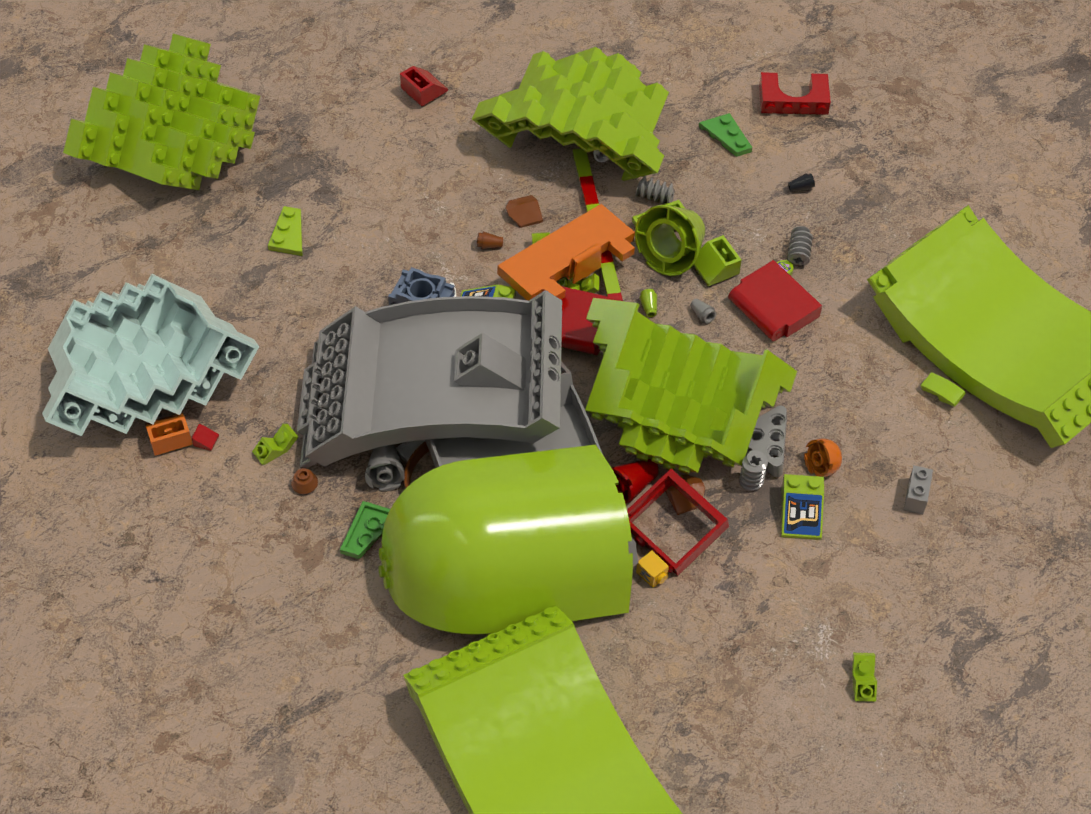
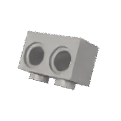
[904,465,933,514]

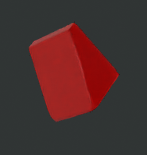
[192,424,219,451]

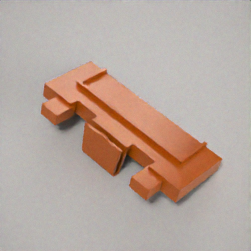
[497,204,635,301]

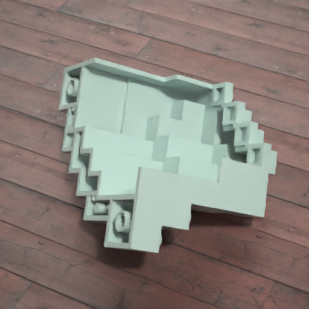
[42,274,259,436]

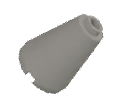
[365,444,405,491]

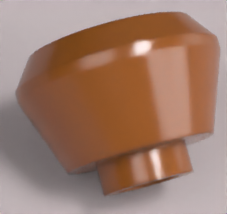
[291,468,318,494]

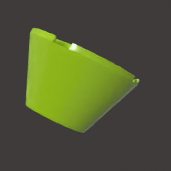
[635,205,705,276]

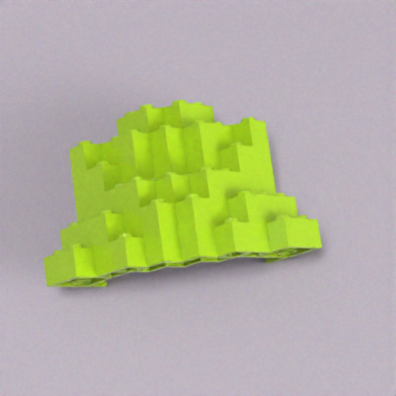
[63,34,260,190]
[472,47,669,181]
[585,298,797,474]

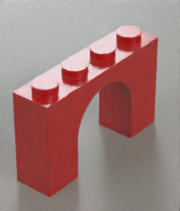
[759,72,831,115]

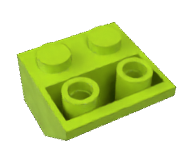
[693,235,742,286]

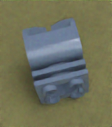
[388,267,455,305]

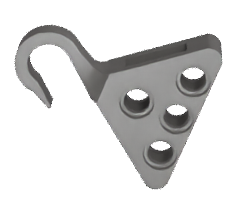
[746,406,787,477]

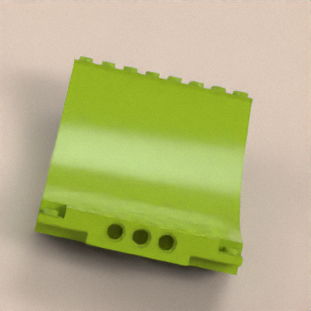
[867,205,1091,448]
[403,606,683,814]

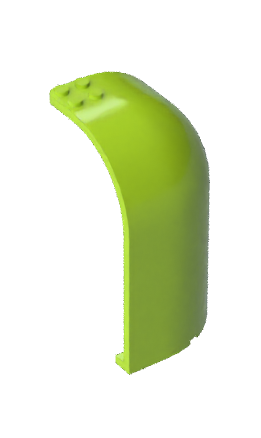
[378,445,633,634]

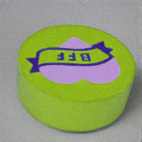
[777,260,794,276]

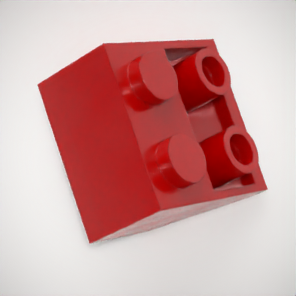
[400,66,448,107]

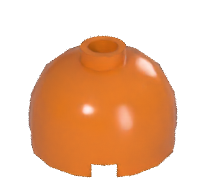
[804,438,842,477]

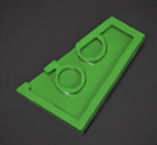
[699,113,752,157]
[340,501,390,559]

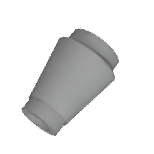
[690,299,716,323]

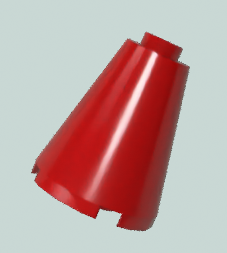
[611,459,659,504]

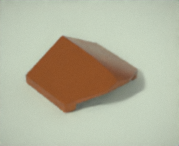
[505,195,543,228]
[665,474,705,515]

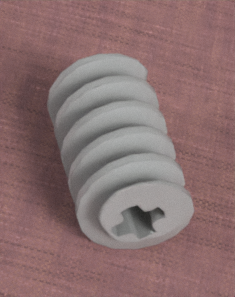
[636,176,675,204]
[787,226,813,266]
[739,450,768,491]

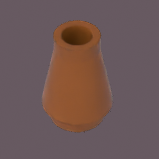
[477,231,503,249]

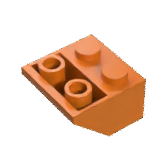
[145,413,193,456]

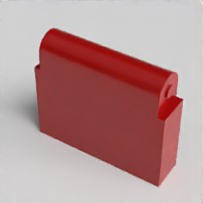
[728,260,822,341]
[561,286,621,355]

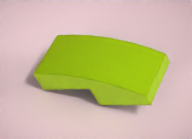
[921,372,966,407]

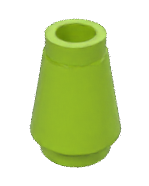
[639,289,657,318]

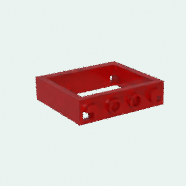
[627,468,729,576]

